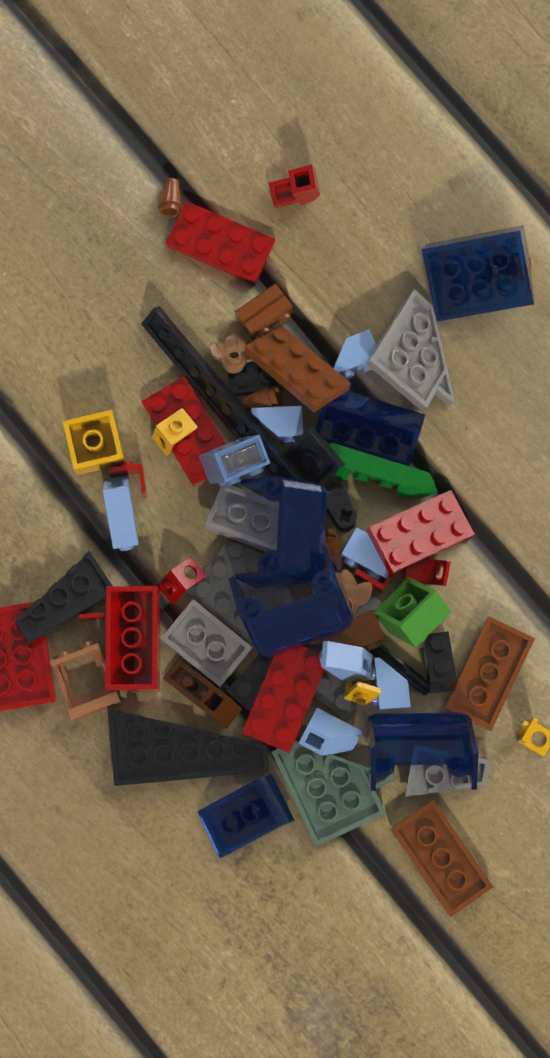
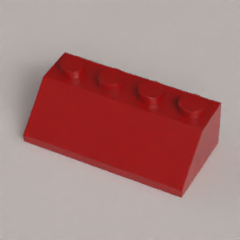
[105,586,161,692]

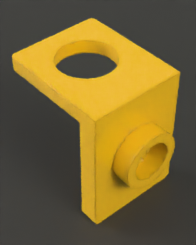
[151,408,197,456]
[343,680,381,706]
[517,717,550,756]

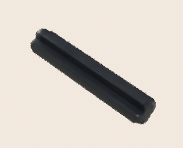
[369,643,429,696]

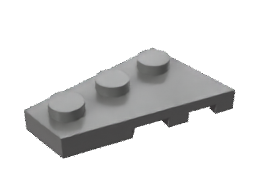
[404,745,490,797]

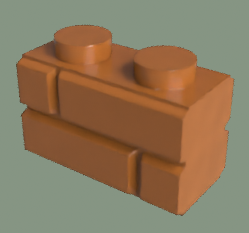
[235,284,293,340]

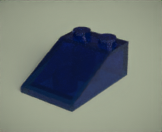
[197,774,295,858]

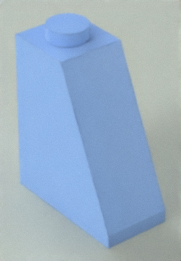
[103,475,139,551]

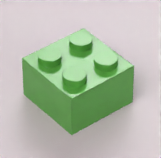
[374,577,451,648]

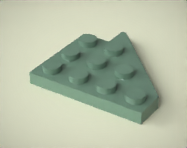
[272,741,394,847]

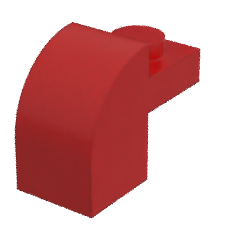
[269,164,320,209]

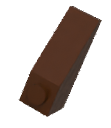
[300,609,384,651]
[163,659,242,729]

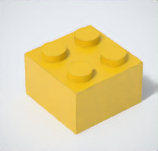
[62,410,125,475]

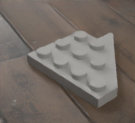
[365,289,455,411]

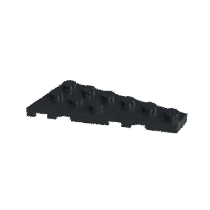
[108,708,269,786]

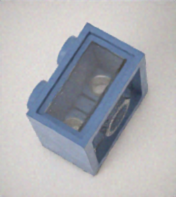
[199,435,270,486]

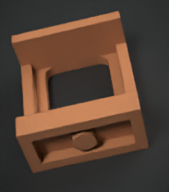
[50,641,122,721]

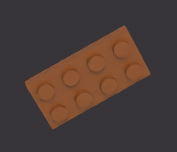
[244,325,351,412]
[444,616,535,731]
[390,800,493,917]

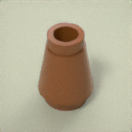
[158,178,182,217]
[243,385,282,411]

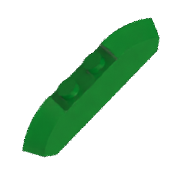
[329,443,437,498]

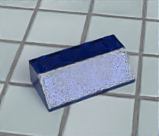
[316,391,425,466]

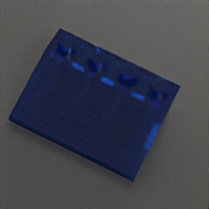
[421,225,535,322]

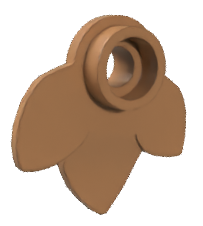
[210,333,253,373]
[321,569,372,620]

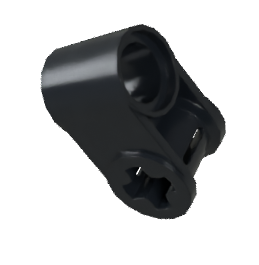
[317,481,357,532]

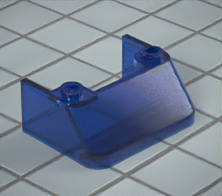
[235,476,327,588]
[228,543,353,657]
[367,712,479,791]

